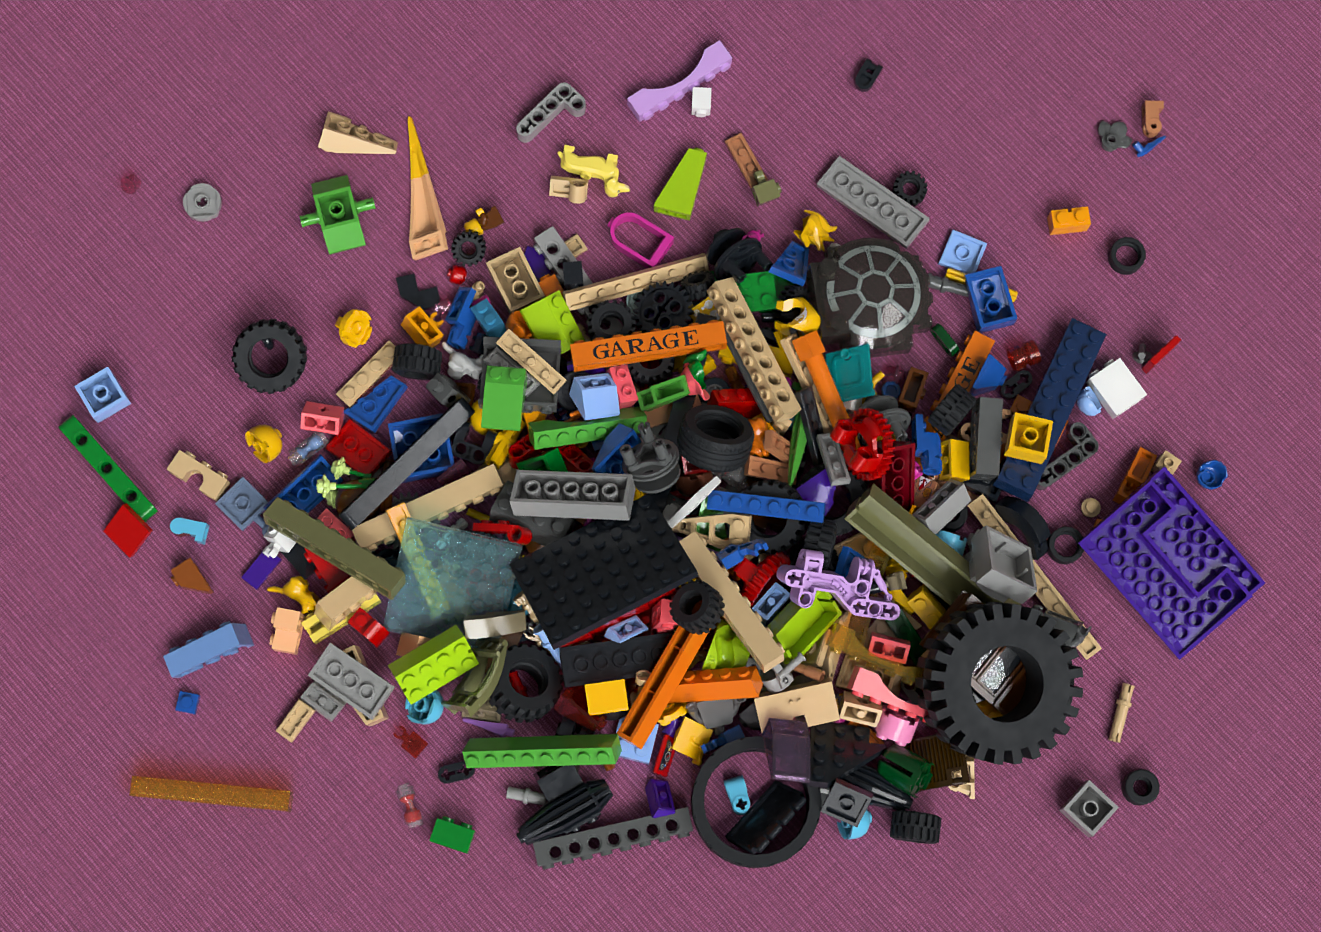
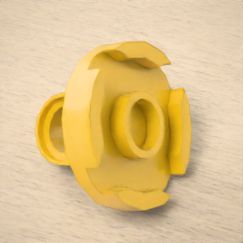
[334,309,372,348]

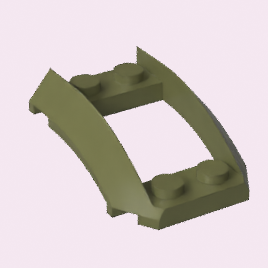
[441,637,509,718]

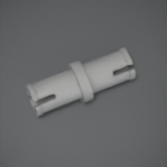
[506,786,547,805]

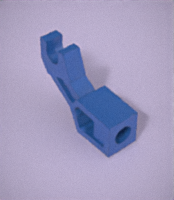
[716,539,769,570]
[701,725,745,754]

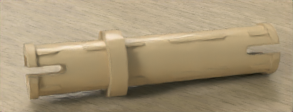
[1108,683,1135,743]

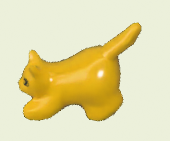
[267,576,321,614]

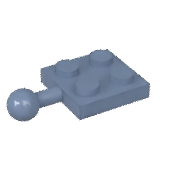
[215,477,269,536]

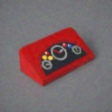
[653,734,675,777]

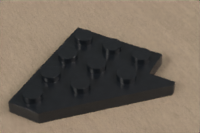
[807,722,886,788]

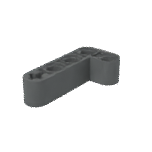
[1036,422,1099,490]

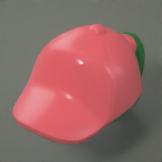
[680,349,710,401]

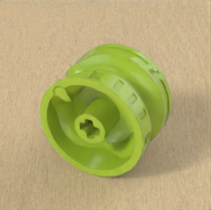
[702,619,750,670]

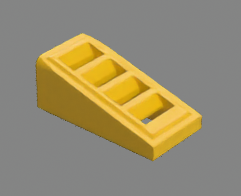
[881,588,915,615]

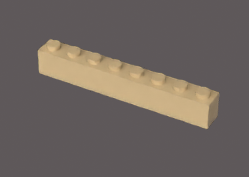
[352,464,504,552]
[679,532,785,673]

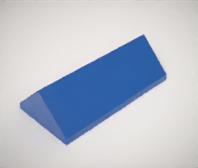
[263,455,343,513]

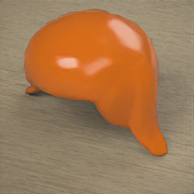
[505,310,532,339]

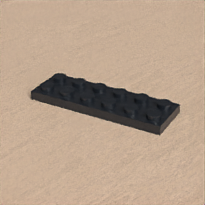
[559,632,675,688]

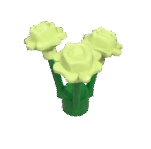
[316,457,376,509]

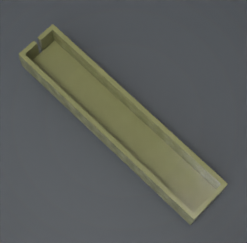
[844,483,1021,605]

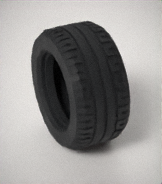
[677,405,755,473]

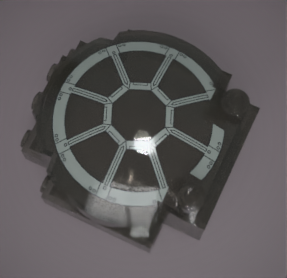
[806,238,933,360]

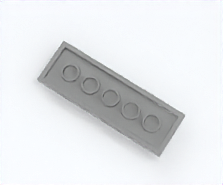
[817,156,930,249]

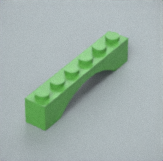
[528,406,647,450]

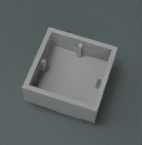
[969,525,1037,604]

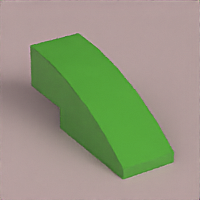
[636,375,690,412]

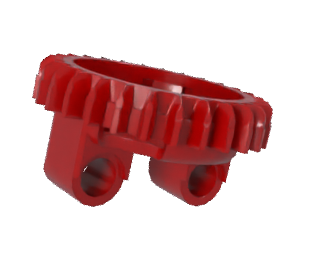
[830,408,895,481]
[732,552,791,609]

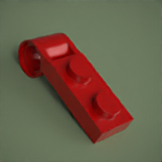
[473,520,532,545]

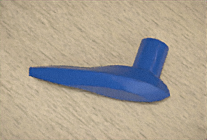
[1132,136,1166,157]

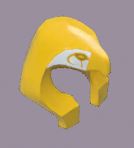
[774,297,821,336]

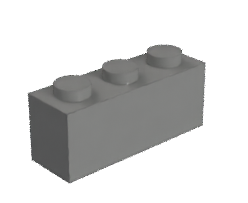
[912,479,971,534]

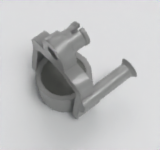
[753,652,806,693]

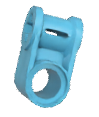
[723,775,750,815]

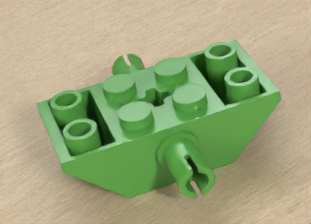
[299,175,376,255]

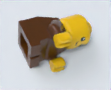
[464,206,505,236]

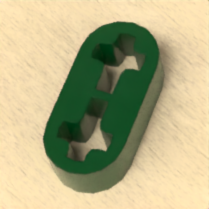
[930,323,960,357]

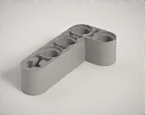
[516,83,586,143]

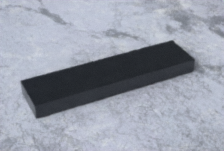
[795,386,824,465]

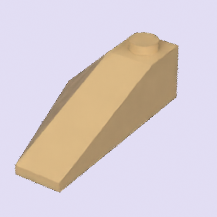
[318,111,398,154]

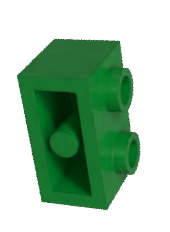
[429,816,476,854]

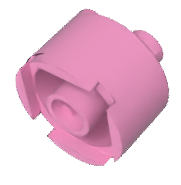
[874,704,919,747]

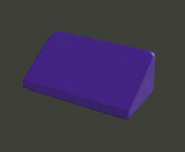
[645,779,676,818]

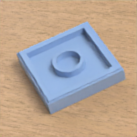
[938,230,987,274]

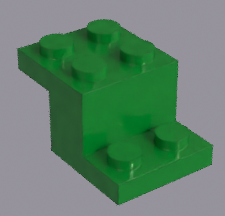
[736,271,794,313]

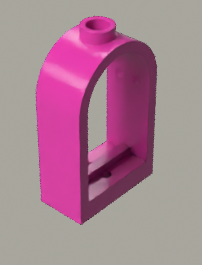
[607,213,674,269]

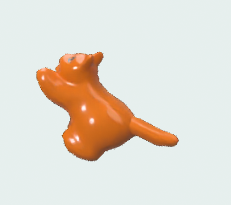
[748,417,769,458]

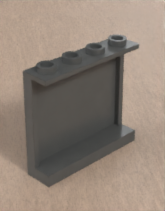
[478,337,562,414]

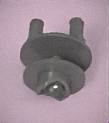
[857,394,911,446]
[619,422,681,494]

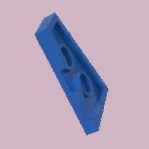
[769,241,809,286]
[344,375,408,433]

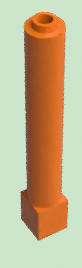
[792,330,862,453]

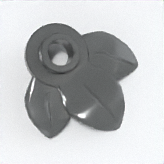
[1098,121,1133,152]

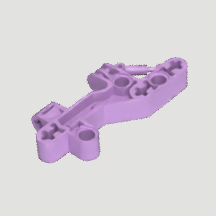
[777,549,900,620]

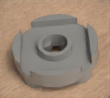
[183,183,222,222]

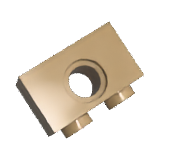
[839,691,883,727]

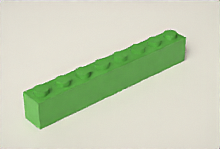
[462,734,622,768]

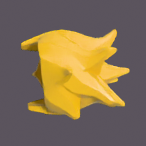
[793,210,837,252]

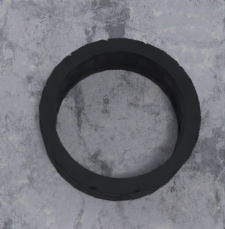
[691,736,822,868]

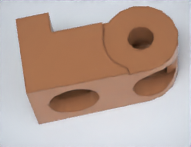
[1142,101,1164,138]

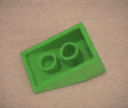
[481,365,527,431]

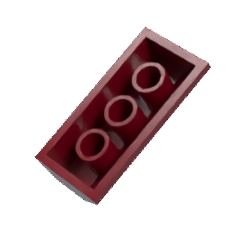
[869,441,915,512]

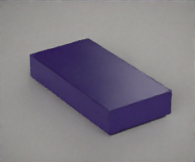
[241,553,282,590]

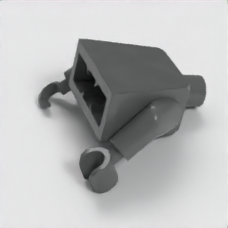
[1032,605,1092,648]
[685,698,746,735]

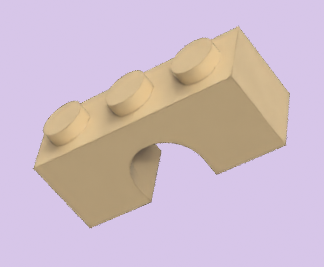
[167,450,231,502]

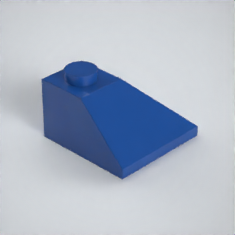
[969,354,1007,396]

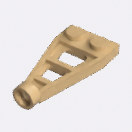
[672,512,752,549]

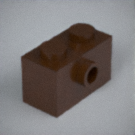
[897,367,929,413]

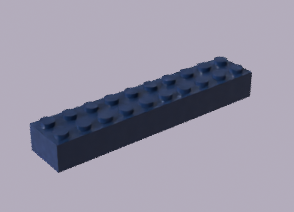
[993,318,1107,502]

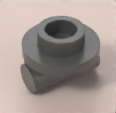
[1132,343,1152,364]

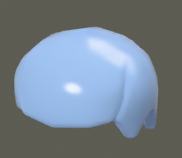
[1077,386,1102,416]

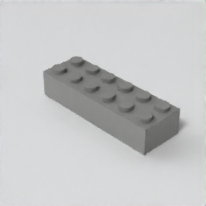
[509,470,636,520]

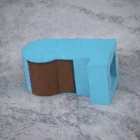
[170,518,210,545]

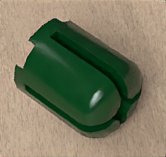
[877,744,935,798]

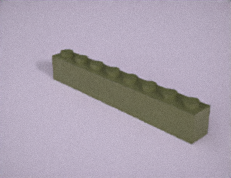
[263,497,406,600]

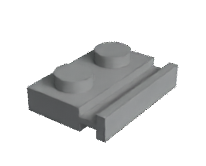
[300,681,347,722]

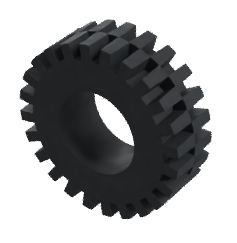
[915,602,1083,765]

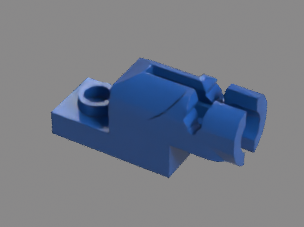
[445,287,477,350]
[911,414,942,476]

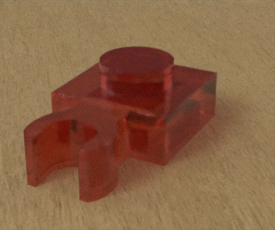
[393,726,429,759]

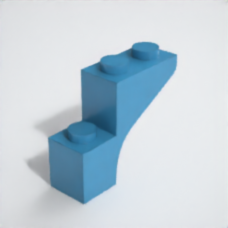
[470,298,506,337]

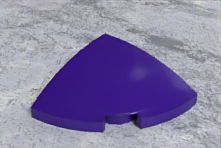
[796,469,836,517]

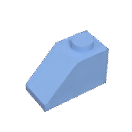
[752,582,790,628]

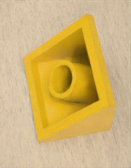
[585,679,629,716]

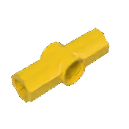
[485,420,526,470]

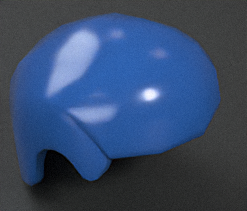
[1196,460,1228,490]

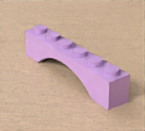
[627,40,732,122]

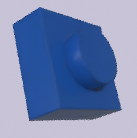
[175,691,200,715]

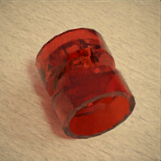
[1006,340,1041,372]

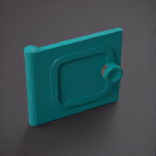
[826,344,875,402]

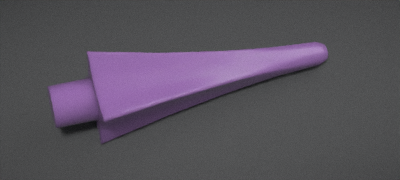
[462,717,515,737]

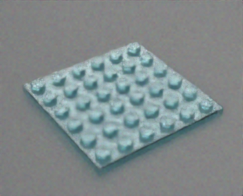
[383,517,523,650]

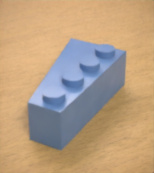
[163,621,254,678]

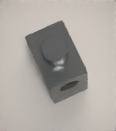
[426,372,471,408]

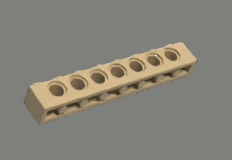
[707,277,801,423]

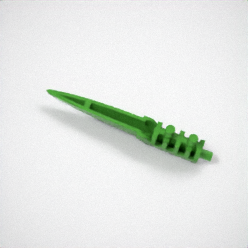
[788,381,807,486]

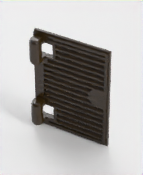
[893,735,970,793]

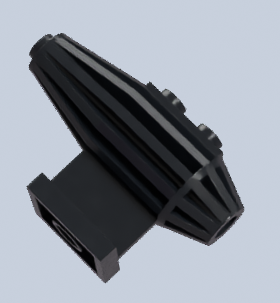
[516,765,613,845]
[820,765,913,827]

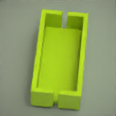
[767,590,842,664]
[388,625,479,705]

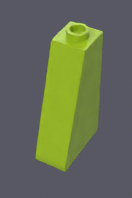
[654,148,707,221]

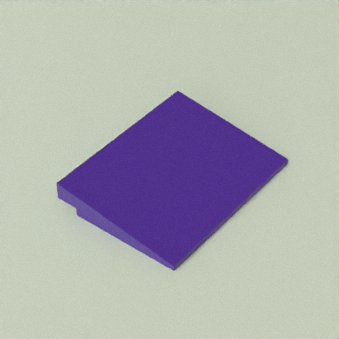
[1078,466,1265,660]

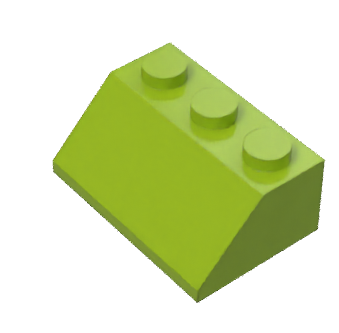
[520,290,585,354]

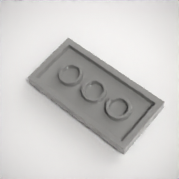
[308,643,395,720]

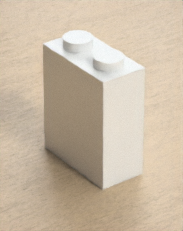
[1086,358,1147,419]

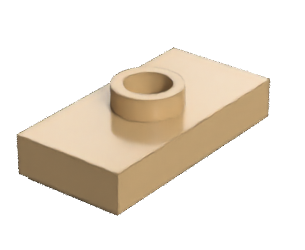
[276,699,316,743]

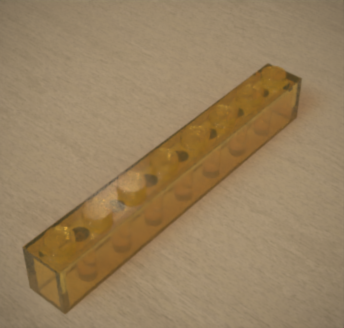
[129,776,294,812]

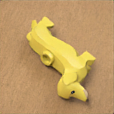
[557,145,630,197]

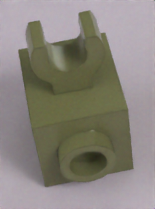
[751,170,782,207]

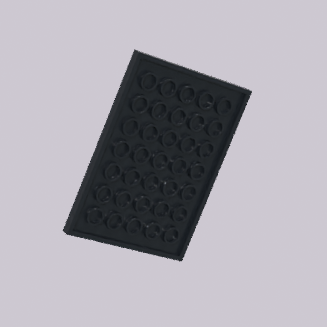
[509,493,699,650]

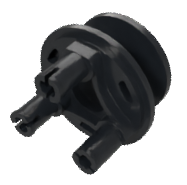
[706,228,773,284]

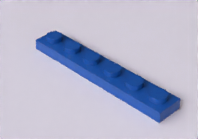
[707,490,826,523]

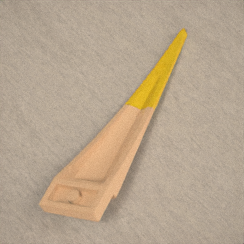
[408,116,448,260]

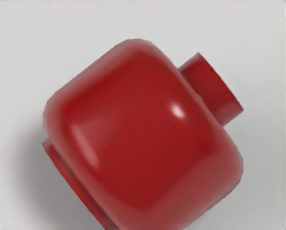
[447,265,467,285]

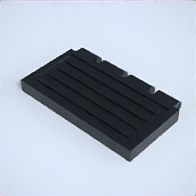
[725,780,807,854]

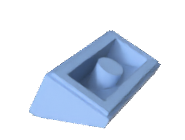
[604,615,648,643]

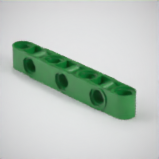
[58,414,158,522]

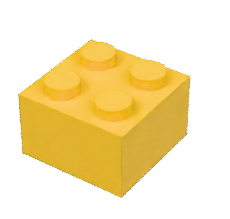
[1004,412,1053,464]

